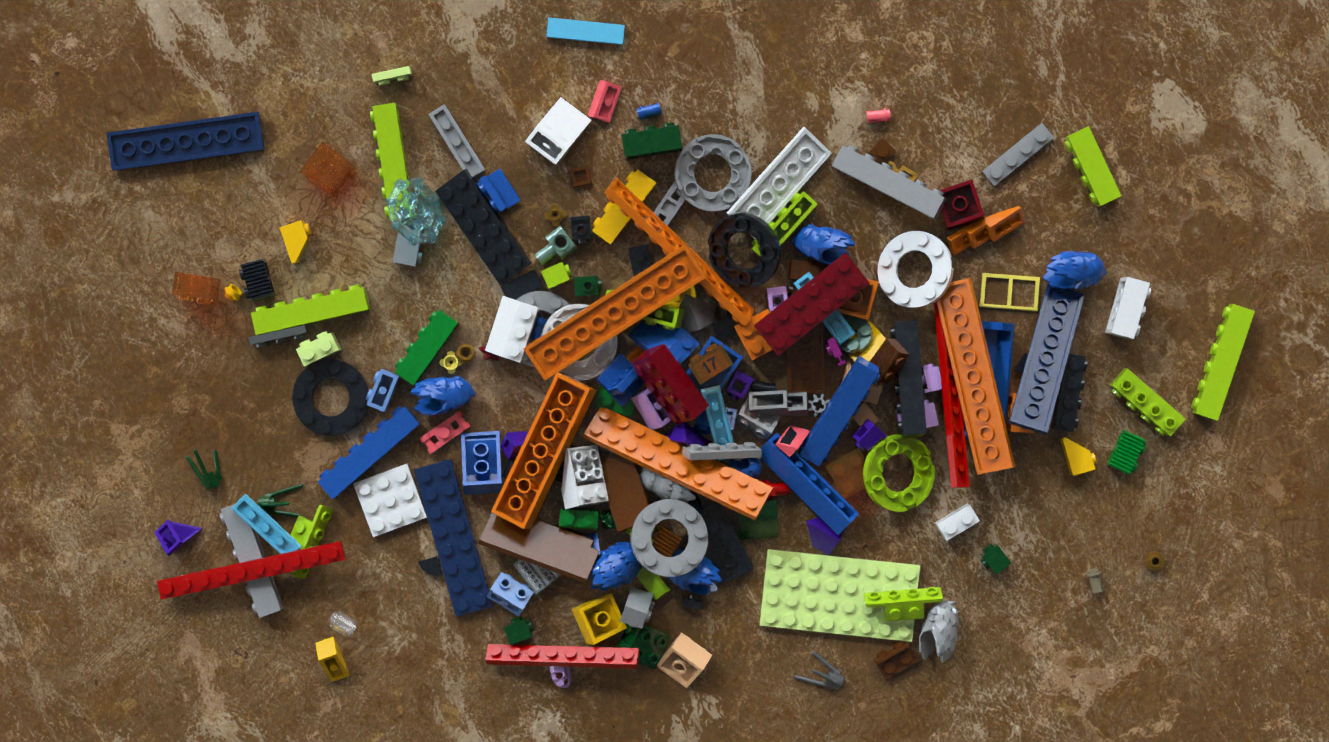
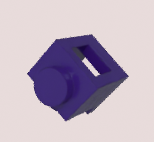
[726,370,753,401]
[852,419,887,451]

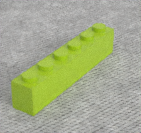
[370,103,415,221]
[251,284,371,335]
[1191,304,1255,421]

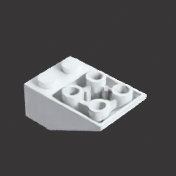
[525,97,591,166]
[561,445,609,510]

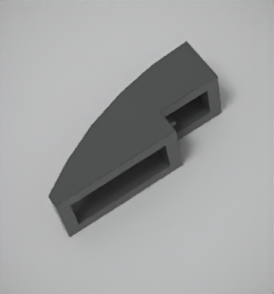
[748,390,809,416]

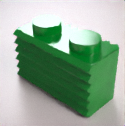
[1106,430,1147,475]
[559,507,599,530]

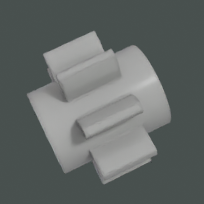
[808,394,830,417]

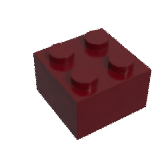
[939,179,985,231]

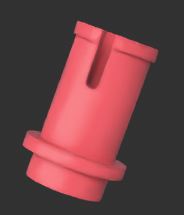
[866,108,891,124]

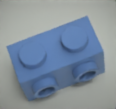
[366,369,401,412]
[486,572,534,616]

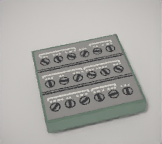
[513,559,561,594]

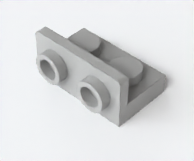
[735,396,781,440]

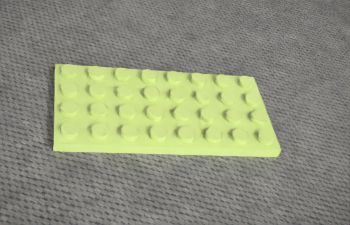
[759,549,920,642]

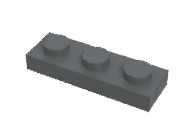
[248,325,309,348]

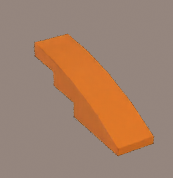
[947,206,1025,255]

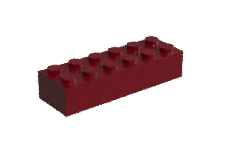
[754,252,870,356]

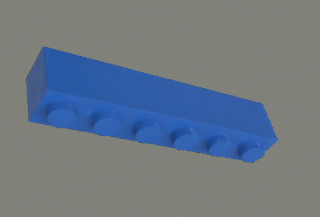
[799,356,880,466]
[318,406,421,499]
[759,433,859,535]

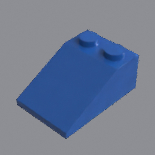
[628,320,700,364]
[461,431,502,495]

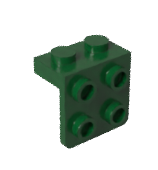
[617,624,670,669]

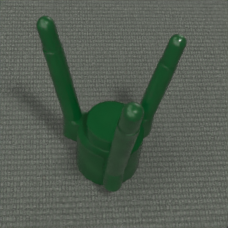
[186,449,222,490]
[258,484,303,517]

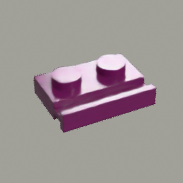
[825,337,846,366]

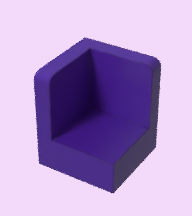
[500,431,528,460]

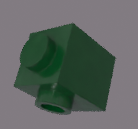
[574,275,602,297]
[980,543,1011,575]
[503,616,535,645]

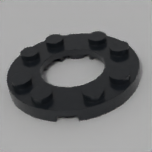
[708,212,781,289]
[292,359,369,436]

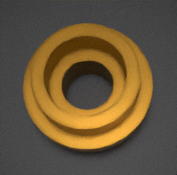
[456,344,475,363]
[1145,551,1165,571]

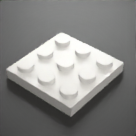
[353,463,427,537]

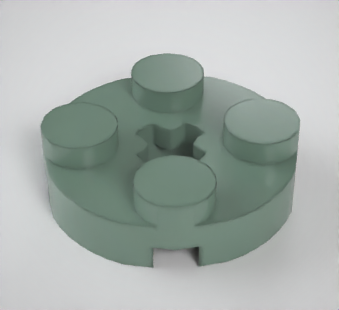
[836,316,873,355]

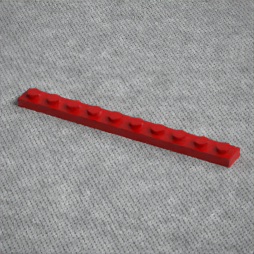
[934,301,970,488]
[157,541,346,600]

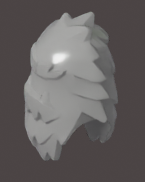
[640,467,696,504]
[919,599,959,663]

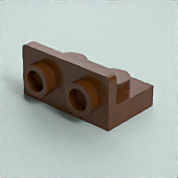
[874,640,919,680]

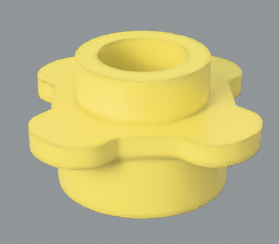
[440,351,463,374]

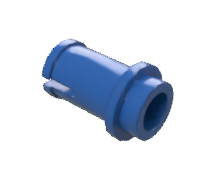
[636,102,662,121]
[530,317,547,340]

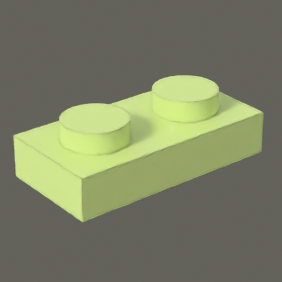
[372,66,413,86]

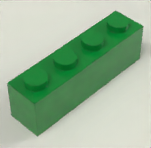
[395,310,459,386]

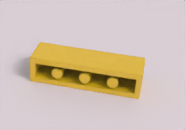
[592,169,657,245]

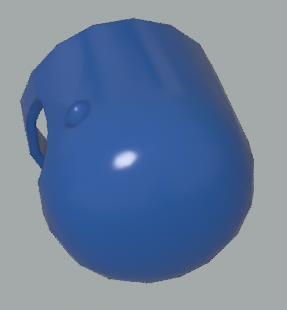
[728,458,761,479]

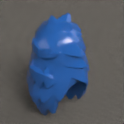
[792,224,855,265]
[1043,251,1107,290]
[411,376,476,416]
[591,542,642,591]
[668,549,722,595]

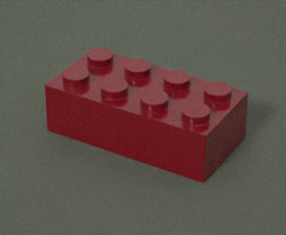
[631,344,709,424]

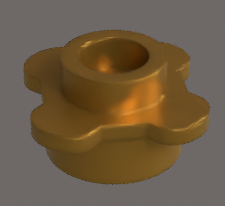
[544,203,567,226]

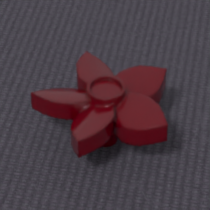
[479,342,499,361]

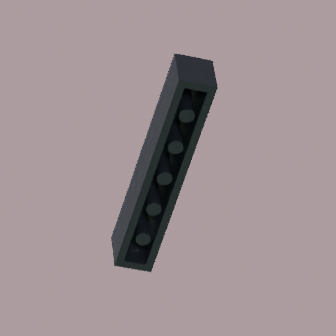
[890,320,927,439]

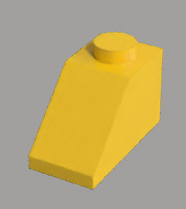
[279,220,312,265]
[1060,437,1097,476]
[316,637,349,682]

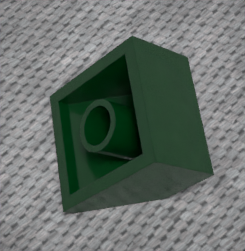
[738,499,778,540]

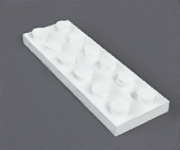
[727,127,832,239]

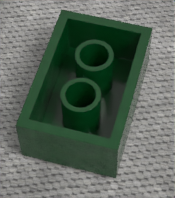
[621,122,682,160]

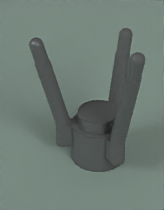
[794,651,844,690]

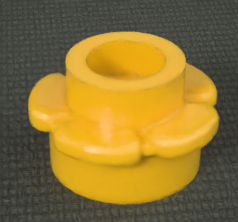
[224,284,243,301]

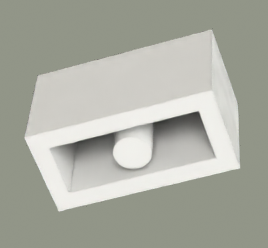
[935,503,980,541]

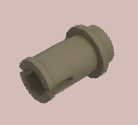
[1086,568,1104,593]

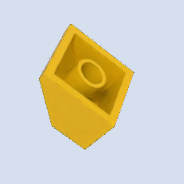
[571,593,627,645]

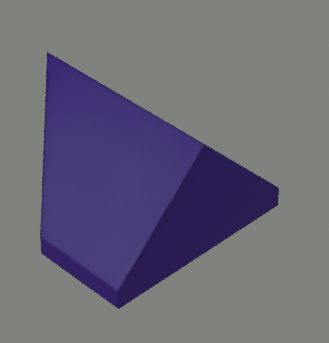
[664,422,709,447]
[806,517,845,555]
[154,520,202,556]

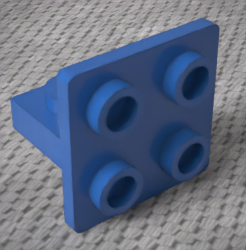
[477,169,520,215]
[597,354,645,406]

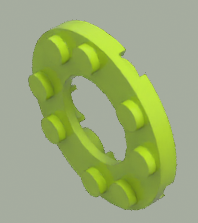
[863,434,935,512]

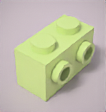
[296,331,342,367]

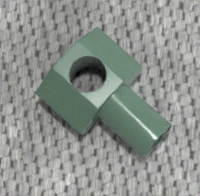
[535,226,577,265]

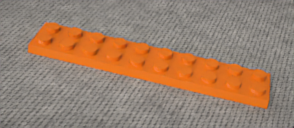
[604,177,754,326]
[523,244,707,380]
[937,278,1015,475]
[583,407,773,521]

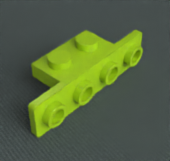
[291,505,333,579]
[864,587,943,622]

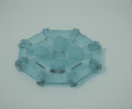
[385,177,445,246]

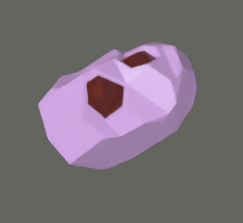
[549,666,572,688]

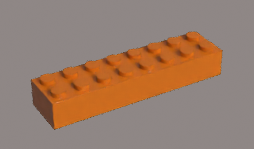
[491,372,597,529]

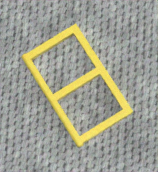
[979,273,1040,312]

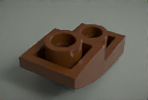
[789,260,829,281]

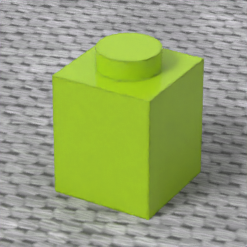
[541,262,572,289]

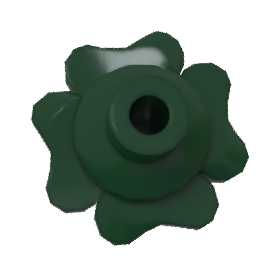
[600,510,617,529]

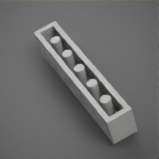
[832,145,947,220]
[220,504,284,618]

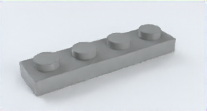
[428,104,485,178]
[982,123,1054,187]
[683,442,762,460]

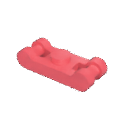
[419,411,470,454]

